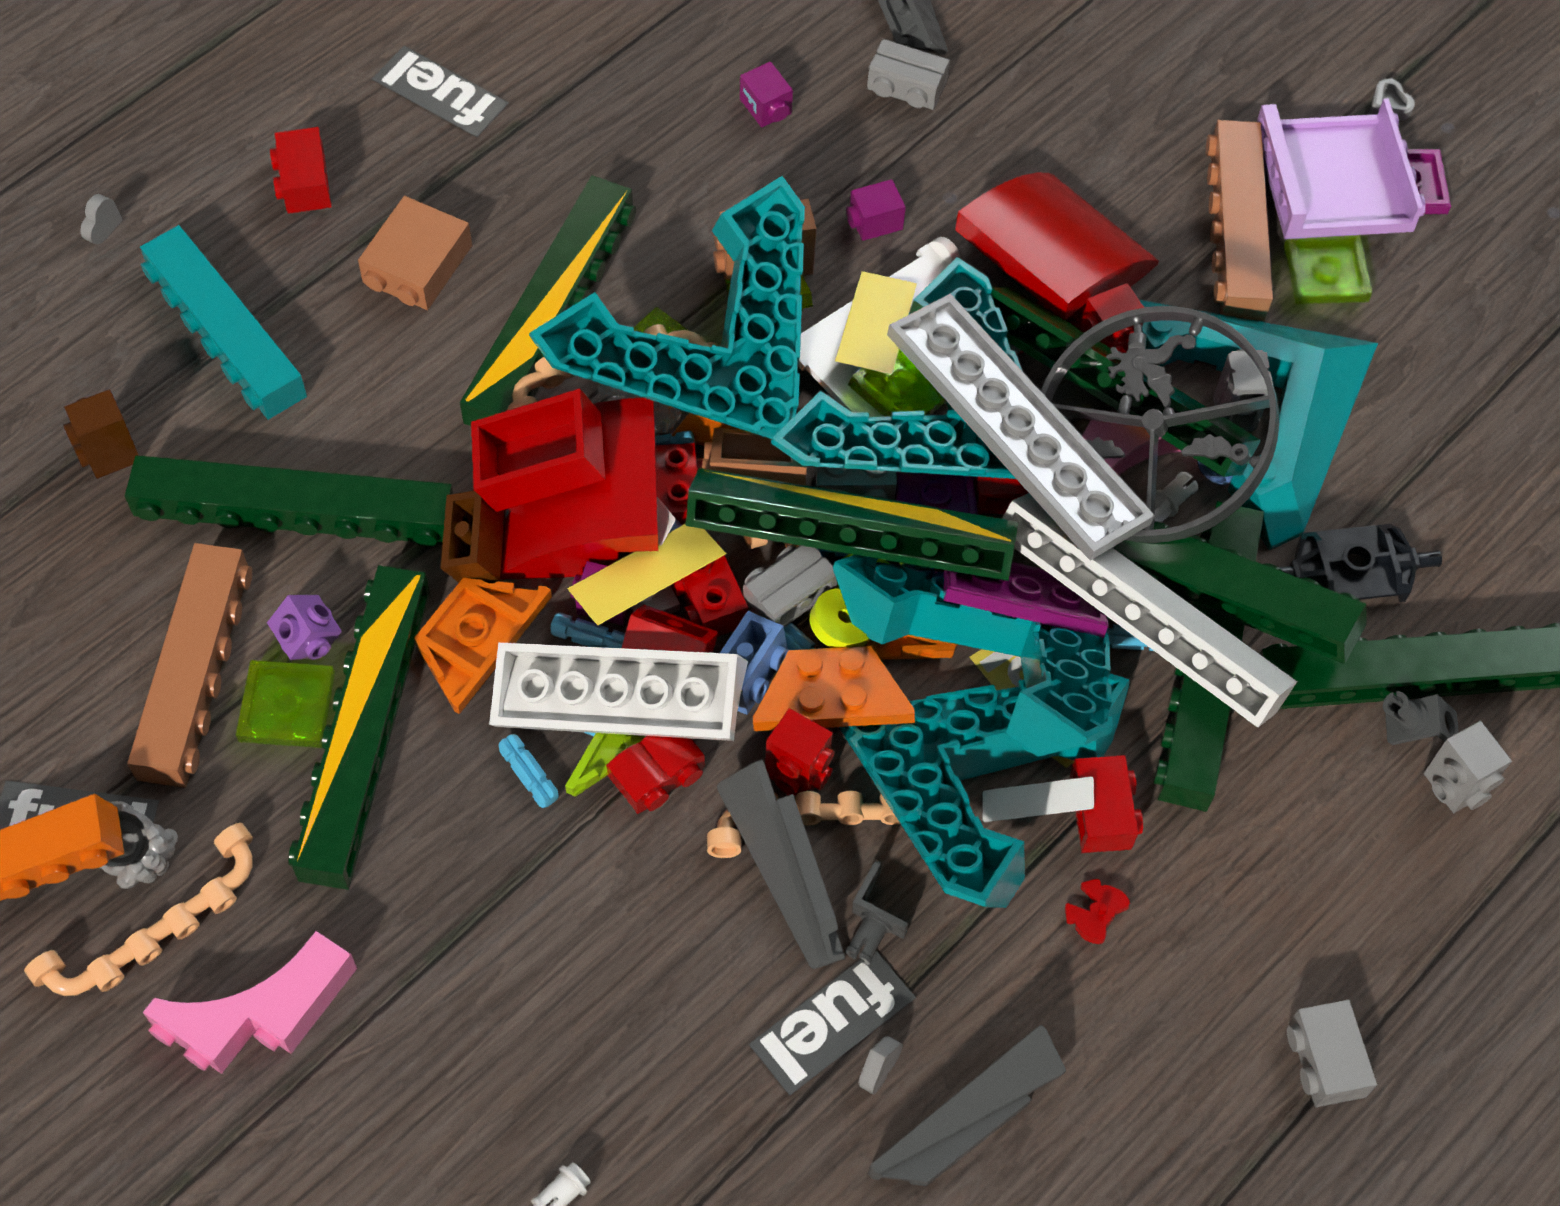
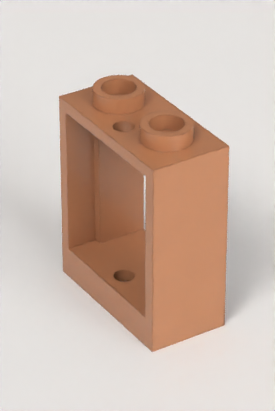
[702,428,807,486]

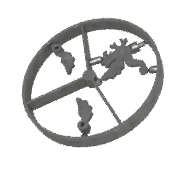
[1041,306,1279,543]

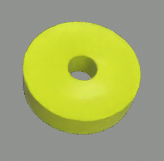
[809,588,869,648]

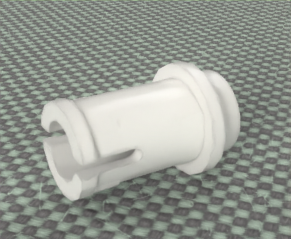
[531,1162,591,1206]

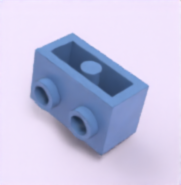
[720,611,789,715]

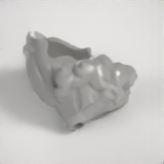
[100,801,178,889]

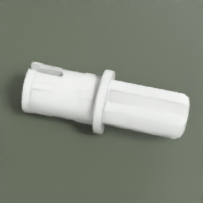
[1146,472,1198,522]

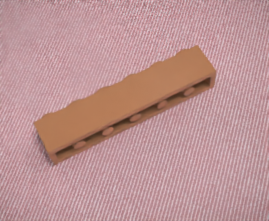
[1206,120,1273,321]
[127,543,252,788]

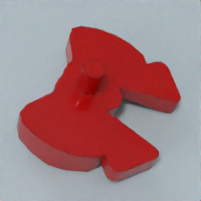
[1065,879,1130,945]

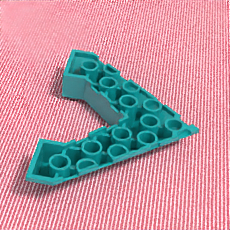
[529,176,805,439]
[771,257,1023,479]
[1140,300,1378,550]
[833,555,1113,757]
[839,674,1130,908]

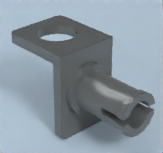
[1383,691,1459,745]
[845,860,908,965]

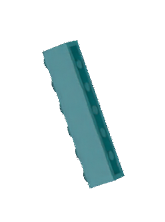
[140,225,307,420]

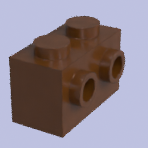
[63,389,139,479]
[441,491,505,583]

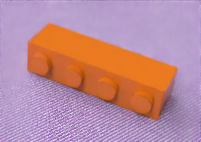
[0,794,124,901]

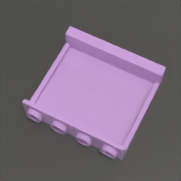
[1257,98,1425,239]

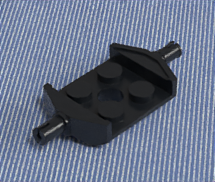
[1279,524,1442,602]

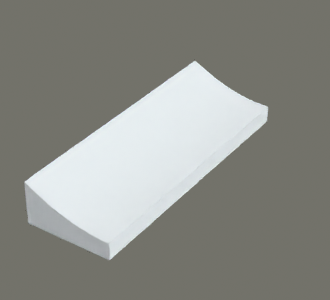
[489,642,748,741]

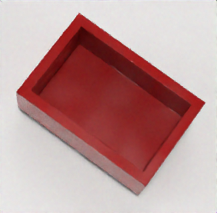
[471,388,606,512]

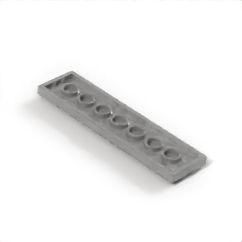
[887,293,1155,561]

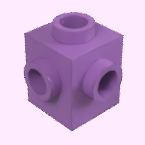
[267,595,342,660]

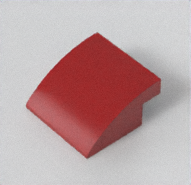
[955,172,1159,324]
[500,397,659,580]

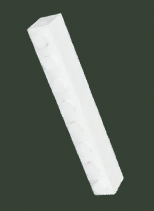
[1002,493,1297,727]

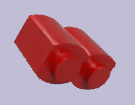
[606,736,705,814]

